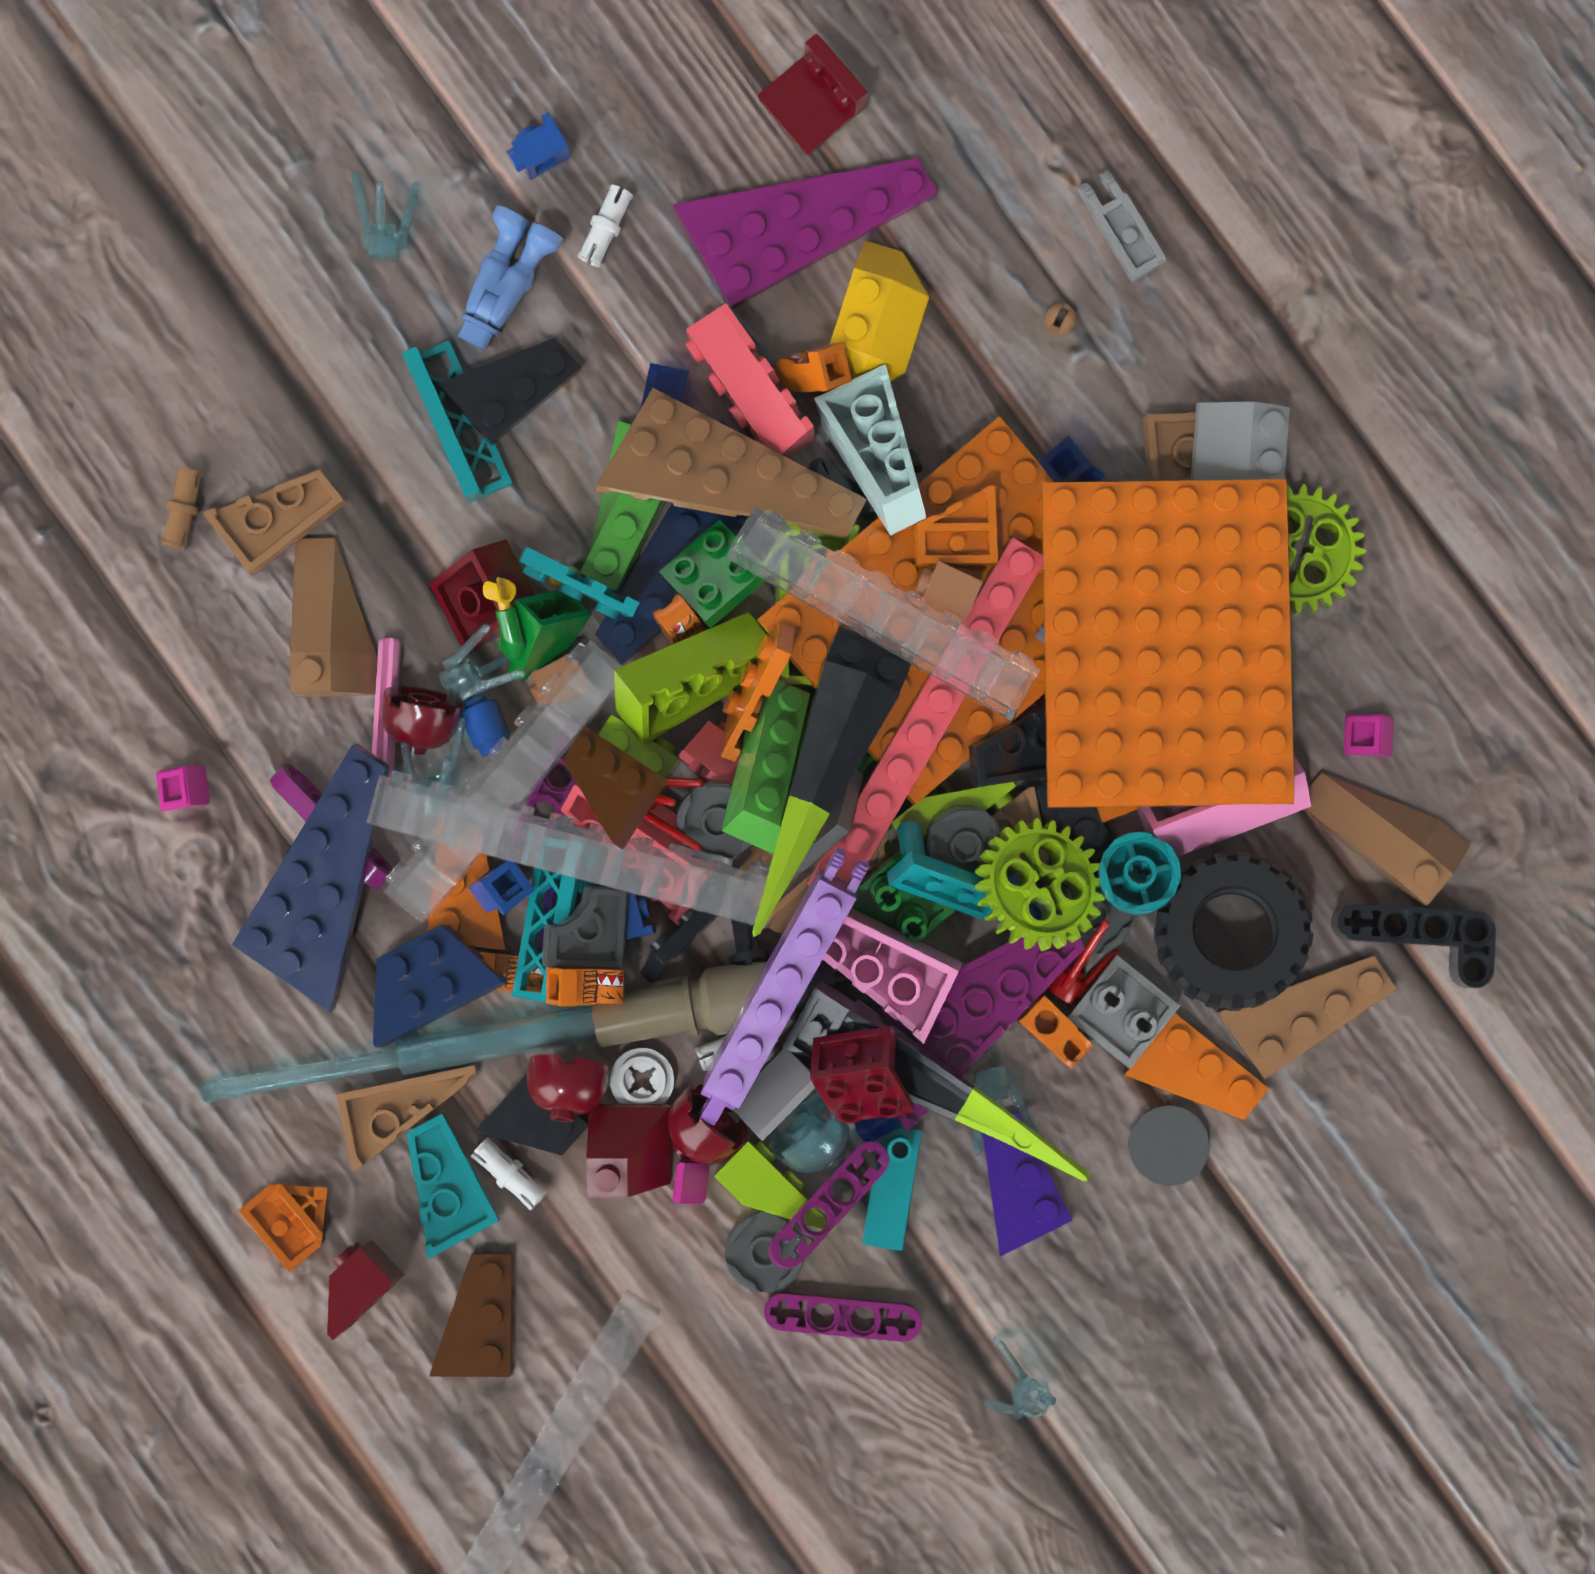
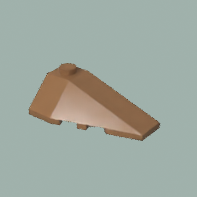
[290,538,378,697]
[1304,772,1470,906]

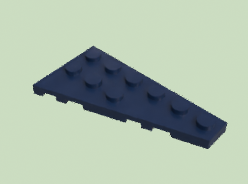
[595,419,785,665]
[232,744,390,1012]

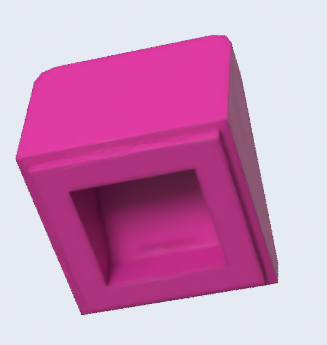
[1344,714,1394,757]
[156,766,210,811]
[672,1160,710,1204]

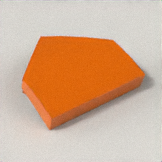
[238,1183,328,1274]

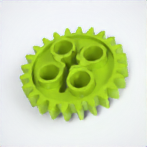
[1287,484,1366,615]
[974,818,1105,952]

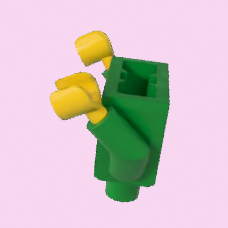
[483,565,592,681]

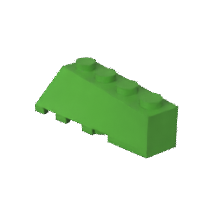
[580,421,667,594]
[721,679,810,854]

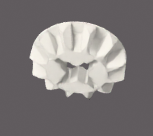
[610,1048,674,1104]

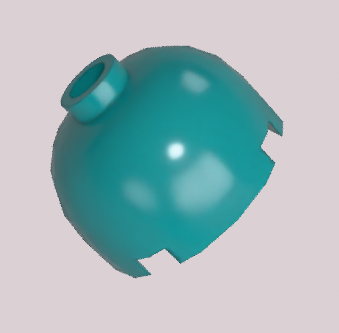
[1098,832,1181,915]

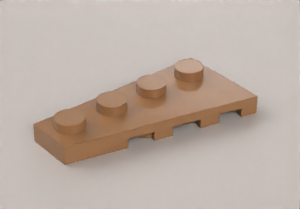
[1217,955,1397,1080]

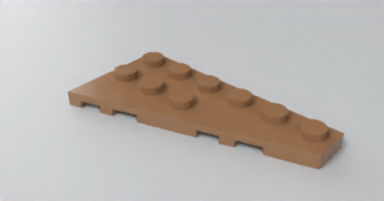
[596,388,867,538]

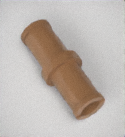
[161,466,203,550]

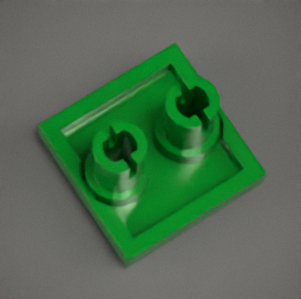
[659,519,771,628]
[852,850,956,942]

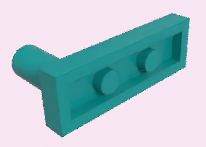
[887,821,992,920]
[862,1123,922,1251]

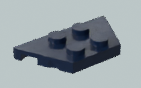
[373,925,508,1047]

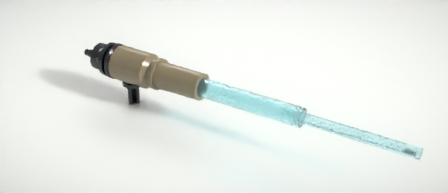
[201,913,853,1103]

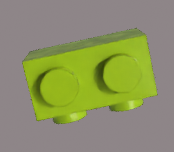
[598,714,681,792]

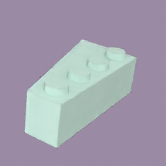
[814,364,927,536]

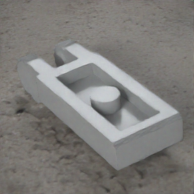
[1078,170,1167,283]

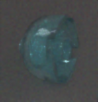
[769,1093,850,1174]

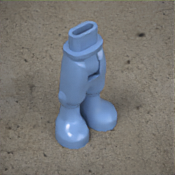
[457,205,564,351]

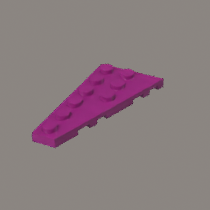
[673,158,937,310]
[875,937,1085,1133]

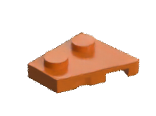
[914,485,998,566]

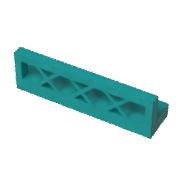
[402,340,513,504]
[511,837,601,1007]

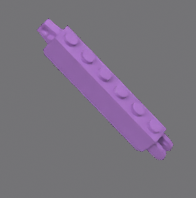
[700,847,870,1126]

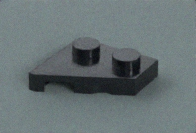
[477,1074,588,1156]

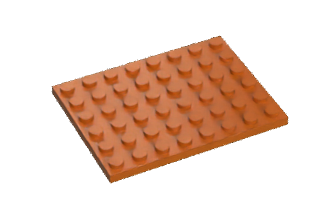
[757,416,1055,805]
[1041,479,1294,808]

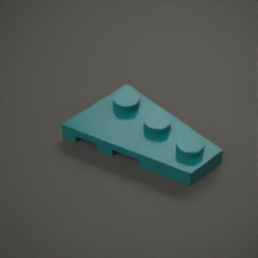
[518,547,640,620]
[407,1113,500,1260]

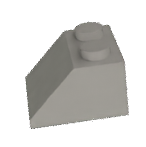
[1190,401,1290,480]
[734,1046,815,1141]

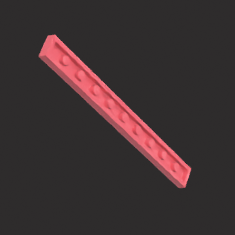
[806,537,1043,886]

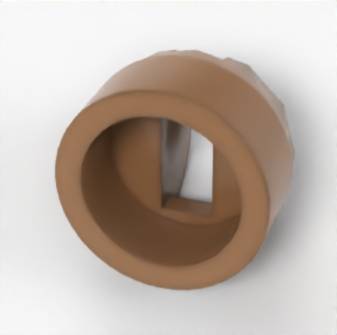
[1044,303,1076,337]

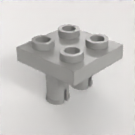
[1067,955,1180,1069]

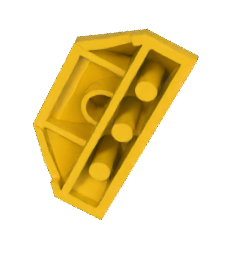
[821,240,929,393]

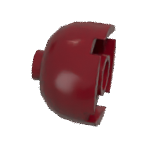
[381,686,464,755]
[527,1054,609,1122]
[667,1084,748,1165]

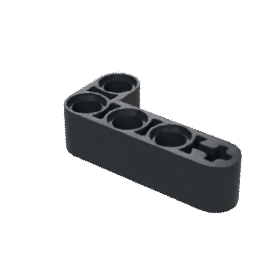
[1331,904,1496,988]

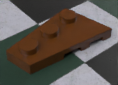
[563,726,668,850]
[429,1253,513,1377]

